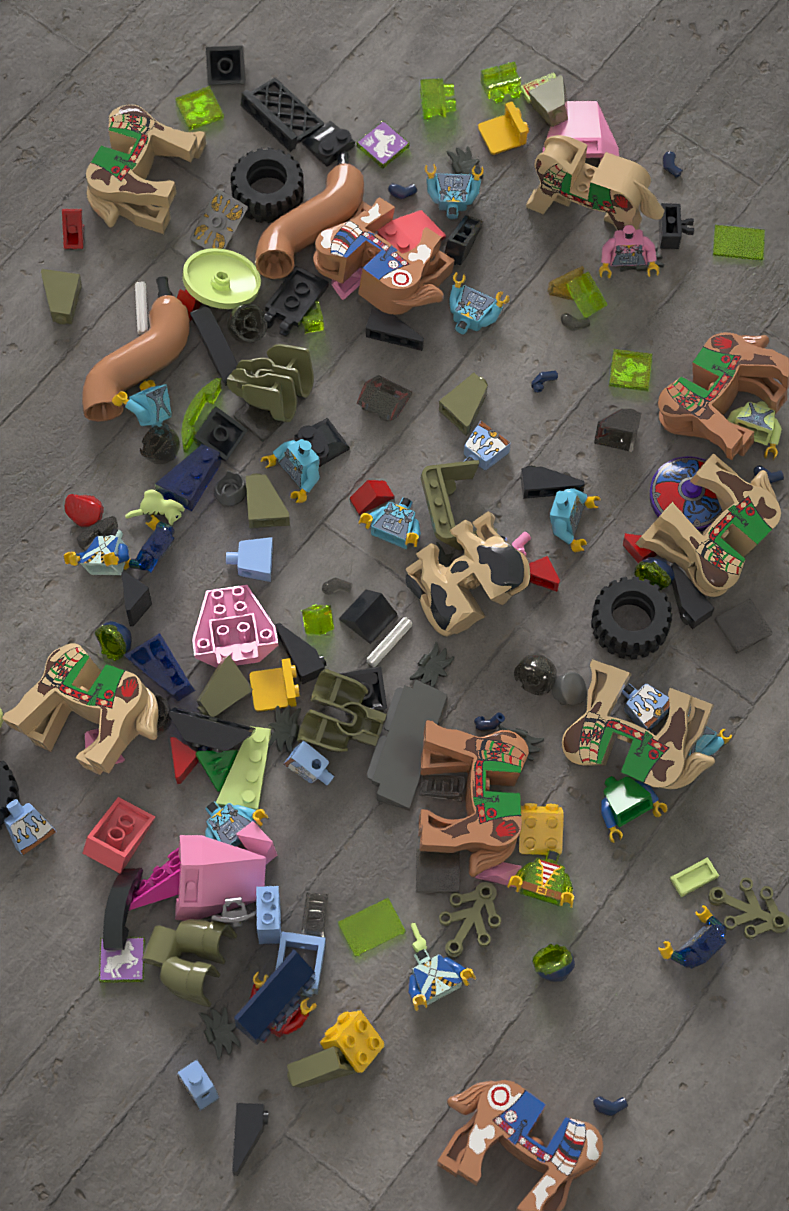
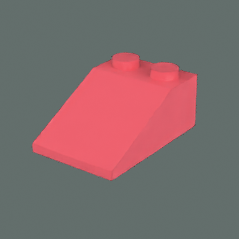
[377,210,446,254]
[83,797,155,873]

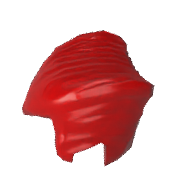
[64,494,104,527]

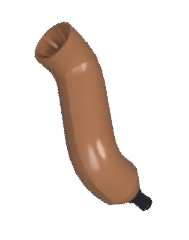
[255,151,365,279]
[82,276,189,421]

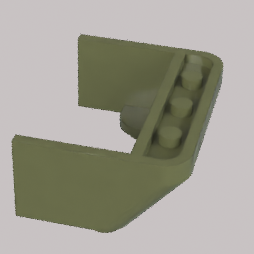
[421,460,497,550]

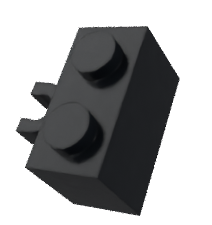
[659,203,694,249]

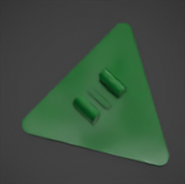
[196,750,238,792]

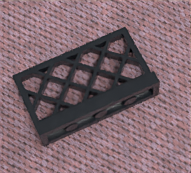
[240,77,325,152]

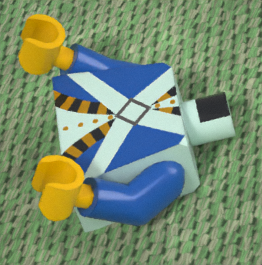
[64,529,130,575]
[408,949,476,1011]

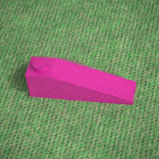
[129,847,181,910]

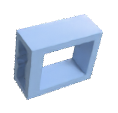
[256,886,281,944]
[276,932,326,997]

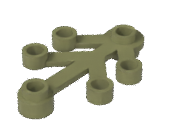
[708,877,789,939]
[439,882,501,959]

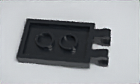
[263,265,329,337]

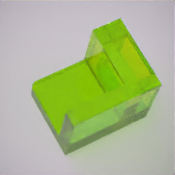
[302,301,324,334]
[302,604,334,635]

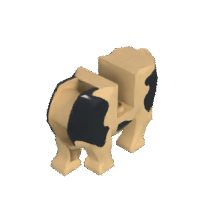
[406,511,530,637]

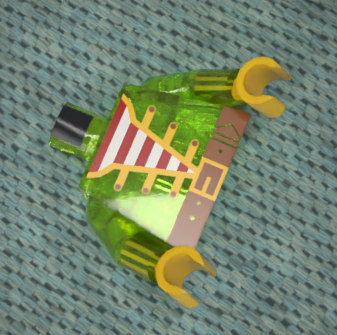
[507,851,574,907]

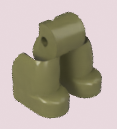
[227,344,314,422]
[297,669,387,753]
[142,919,237,1007]

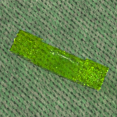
[181,378,222,453]

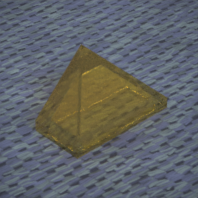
[548,266,584,301]

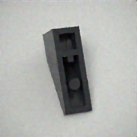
[444,215,483,266]
[366,308,424,351]
[520,465,585,499]
[671,562,714,629]
[275,623,327,684]
[232,1103,269,1176]

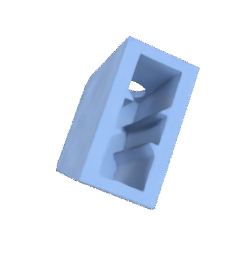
[226,538,273,582]

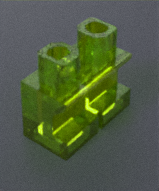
[480,62,521,104]
[420,78,456,120]

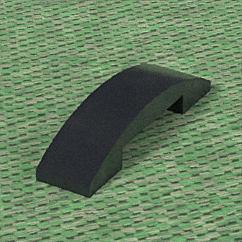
[103,868,143,950]

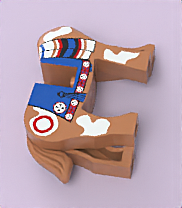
[313,197,455,315]
[437,1080,603,1211]

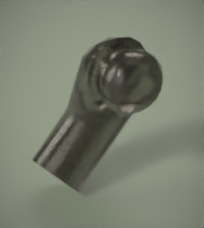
[561,313,590,331]
[322,578,353,595]

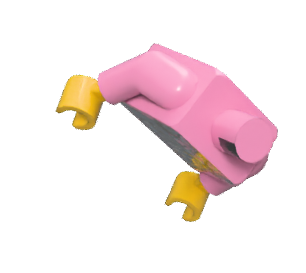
[599,225,659,279]

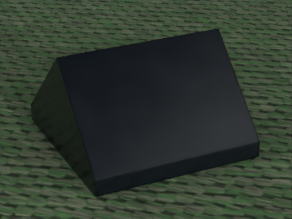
[206,45,245,85]
[121,572,152,627]
[339,589,397,644]

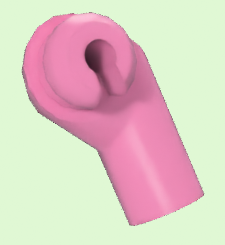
[511,532,531,556]

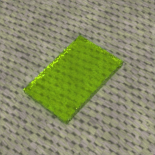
[713,225,765,261]
[338,898,406,957]

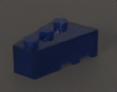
[155,444,221,511]
[124,633,196,702]

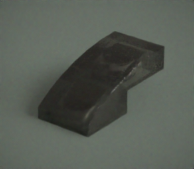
[77,516,118,551]

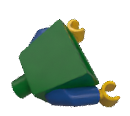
[601,776,667,843]

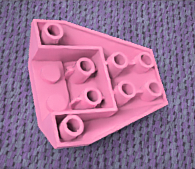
[543,101,619,162]
[192,585,278,668]
[175,835,266,920]

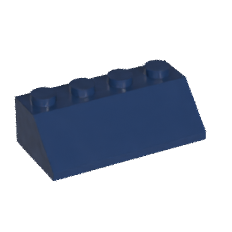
[234,950,316,1045]

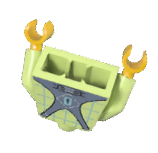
[727,401,782,460]

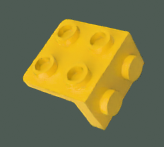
[478,101,529,155]
[250,658,300,712]
[519,803,564,855]
[320,1010,384,1073]

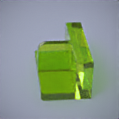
[566,272,608,318]

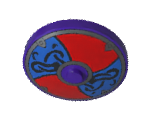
[649,456,723,532]

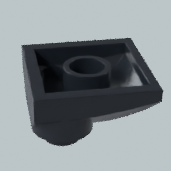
[302,121,355,167]
[192,406,247,462]
[294,418,350,467]
[339,667,387,715]

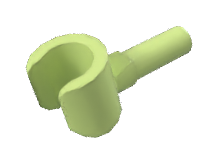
[411,923,427,953]

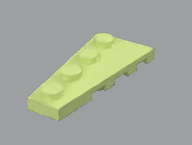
[216,726,271,810]

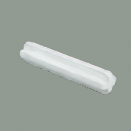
[135,282,148,335]
[367,617,412,667]

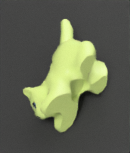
[125,489,185,526]

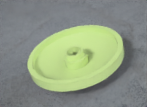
[182,248,261,309]

